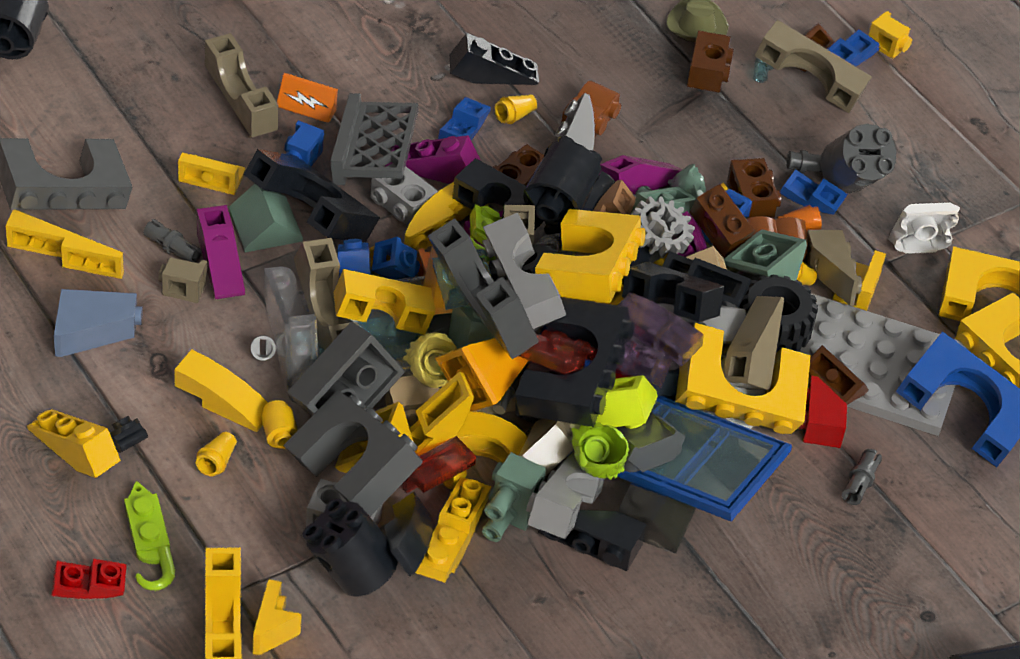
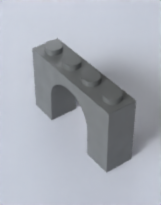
[0,138,133,210]
[428,218,539,360]
[284,390,423,517]

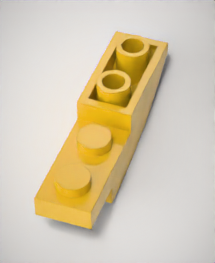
[404,182,489,253]
[416,476,492,583]

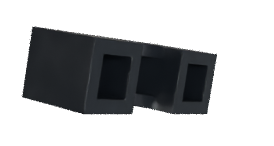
[452,158,544,231]
[622,262,724,322]

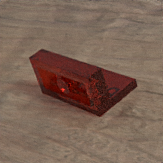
[403,436,476,493]

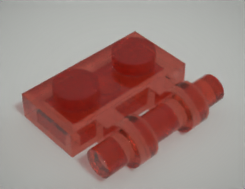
[519,330,598,374]

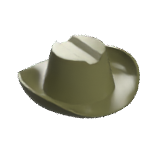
[667,0,728,43]

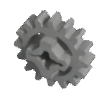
[631,196,695,258]

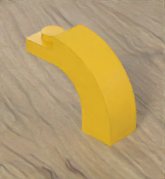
[445,412,527,463]

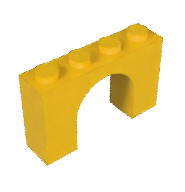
[535,209,645,303]
[939,246,1020,321]
[955,293,1020,388]
[675,323,811,434]
[205,548,241,659]

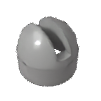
[250,335,276,361]

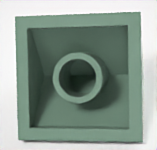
[229,183,303,252]
[724,229,807,281]

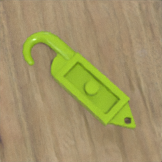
[470,204,502,260]
[124,481,175,591]

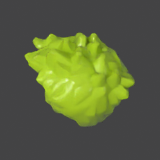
[571,422,629,480]

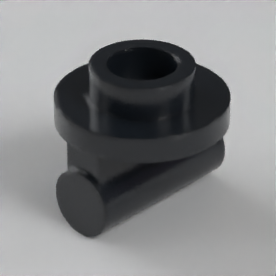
[110,415,148,453]

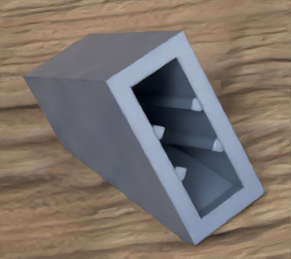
[54,289,143,357]

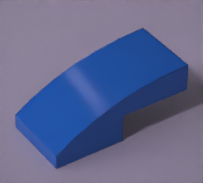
[827,29,879,66]
[438,97,491,140]
[780,169,848,215]

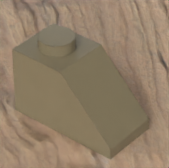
[519,418,581,476]

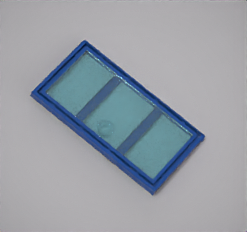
[567,396,792,522]

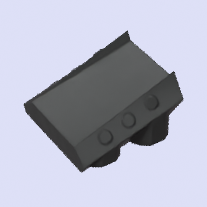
[615,412,686,472]

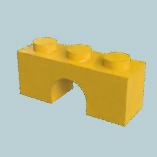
[333,269,436,335]

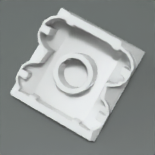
[887,203,960,254]

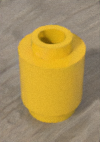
[261,400,298,449]

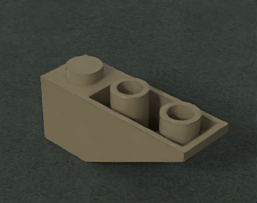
[805,230,862,306]
[724,296,784,390]

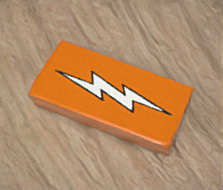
[277,73,338,122]

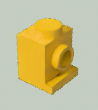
[868,11,912,59]

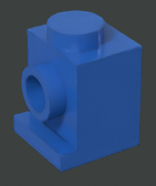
[284,120,324,167]
[372,237,420,282]

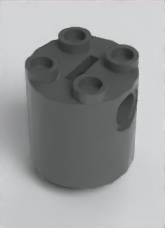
[820,124,897,193]

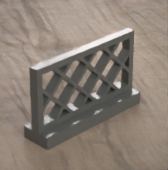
[331,93,419,185]

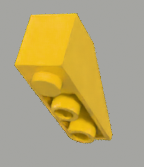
[27,409,121,478]

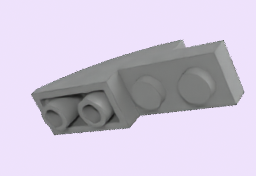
[555,93,595,150]

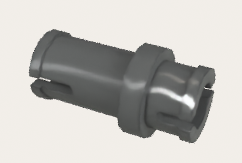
[786,150,822,173]

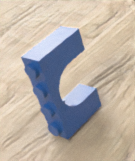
[895,331,1020,467]

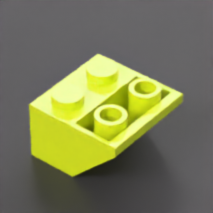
[595,375,658,429]

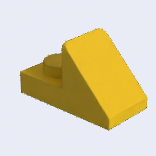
[253,579,301,655]

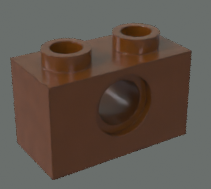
[687,30,734,93]
[690,184,755,259]

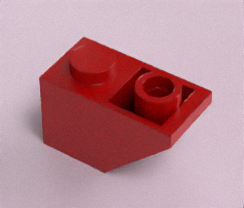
[799,376,847,448]

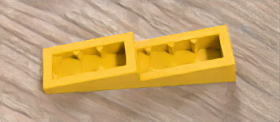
[6,210,124,279]

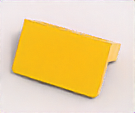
[178,152,245,195]
[833,250,886,311]

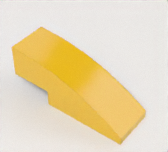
[174,349,268,432]
[409,371,474,465]

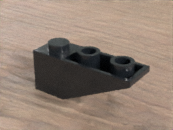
[449,33,539,85]
[538,510,647,571]

